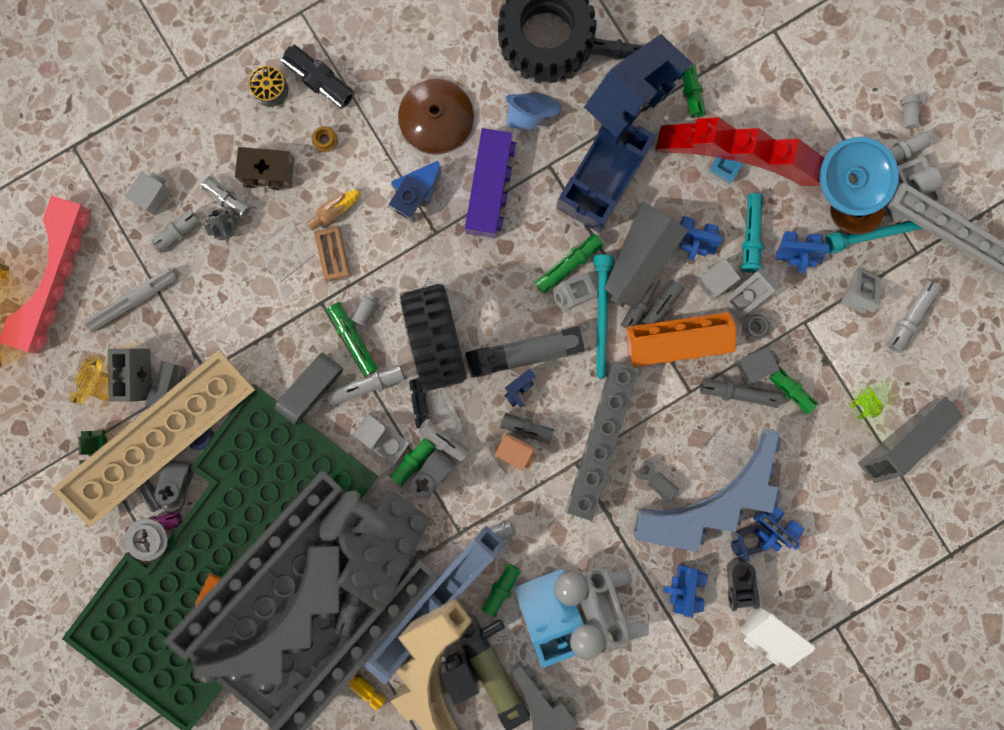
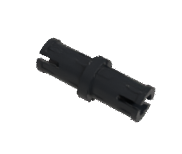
[592,38,644,60]

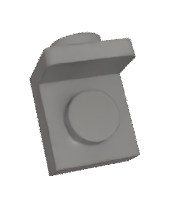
[552,272,598,312]

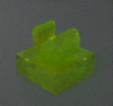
[850,385,884,419]

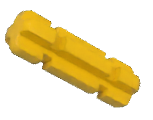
[346,674,386,710]

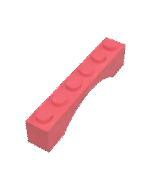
[0,195,91,354]

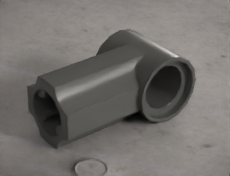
[146,361,185,409]

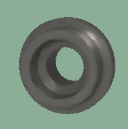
[743,314,769,340]

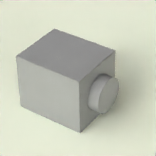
[125,171,171,216]
[696,258,741,300]

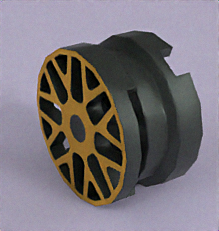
[249,66,288,107]

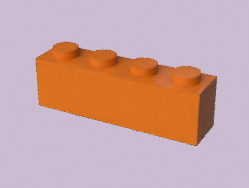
[626,312,736,367]

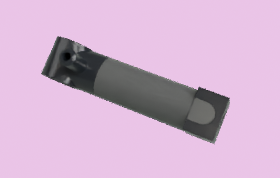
[465,326,585,378]

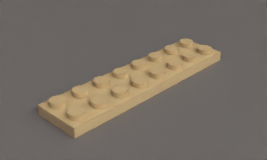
[52,349,255,527]

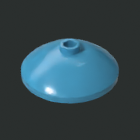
[819,137,899,216]

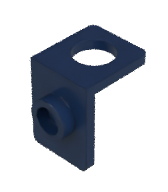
[388,176,428,223]
[730,525,764,562]

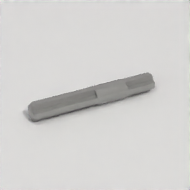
[84,268,177,332]

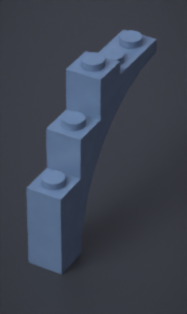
[633,427,781,552]
[364,526,506,685]

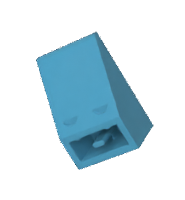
[514,568,584,668]

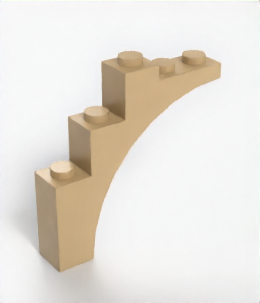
[391,599,472,730]

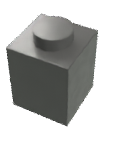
[734,347,779,385]

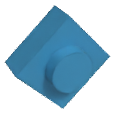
[709,157,743,184]

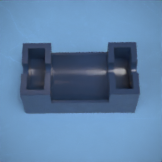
[584,34,693,138]
[556,125,657,234]

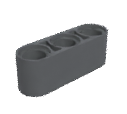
[274,352,344,425]

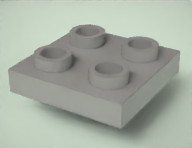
[887,155,945,223]

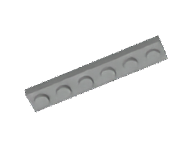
[888,183,1004,276]

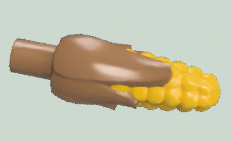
[307,189,360,231]

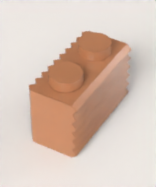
[495,433,537,471]

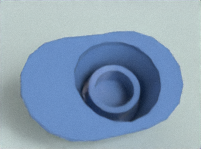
[506,93,561,130]

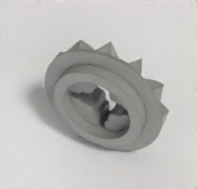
[125,518,169,561]

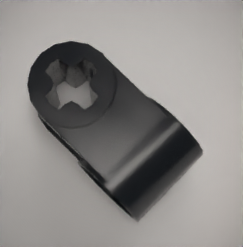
[727,558,760,611]

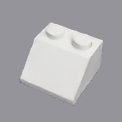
[740,607,816,668]

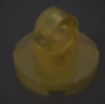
[69,354,109,406]

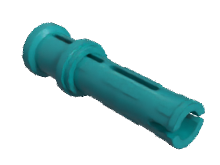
[740,193,765,273]

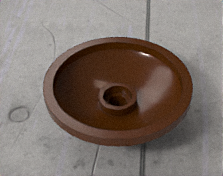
[398,79,474,155]

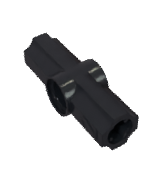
[281,44,355,110]

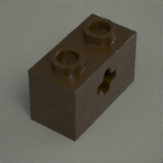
[235,147,295,191]

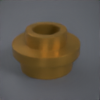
[312,126,338,152]

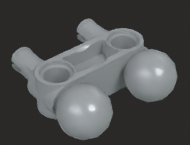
[554,567,649,660]

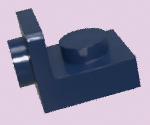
[504,368,536,408]

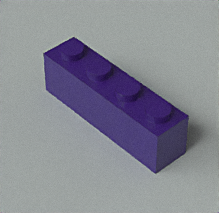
[465,128,517,239]

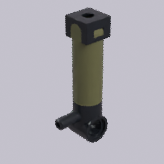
[456,613,530,730]

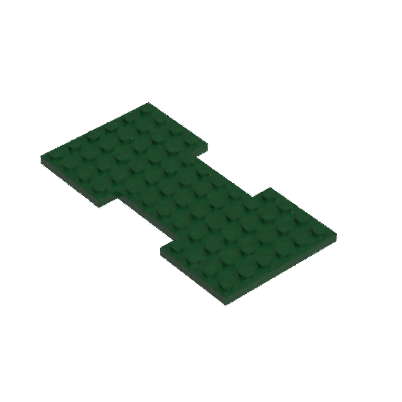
[62,384,379,730]

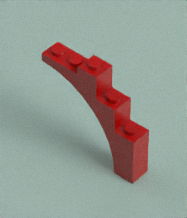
[655,117,824,186]

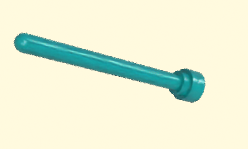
[825,221,923,254]
[593,255,614,379]

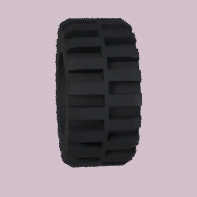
[498,0,597,83]
[400,284,467,391]

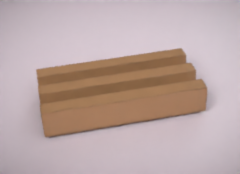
[314,226,351,282]

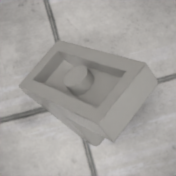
[723,267,779,319]
[842,267,881,313]
[353,414,410,464]

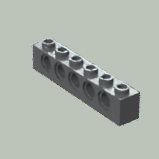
[565,361,639,521]

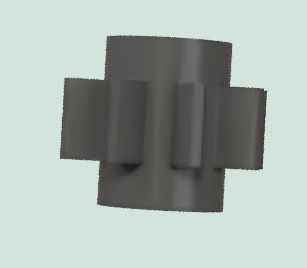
[204,208,238,240]

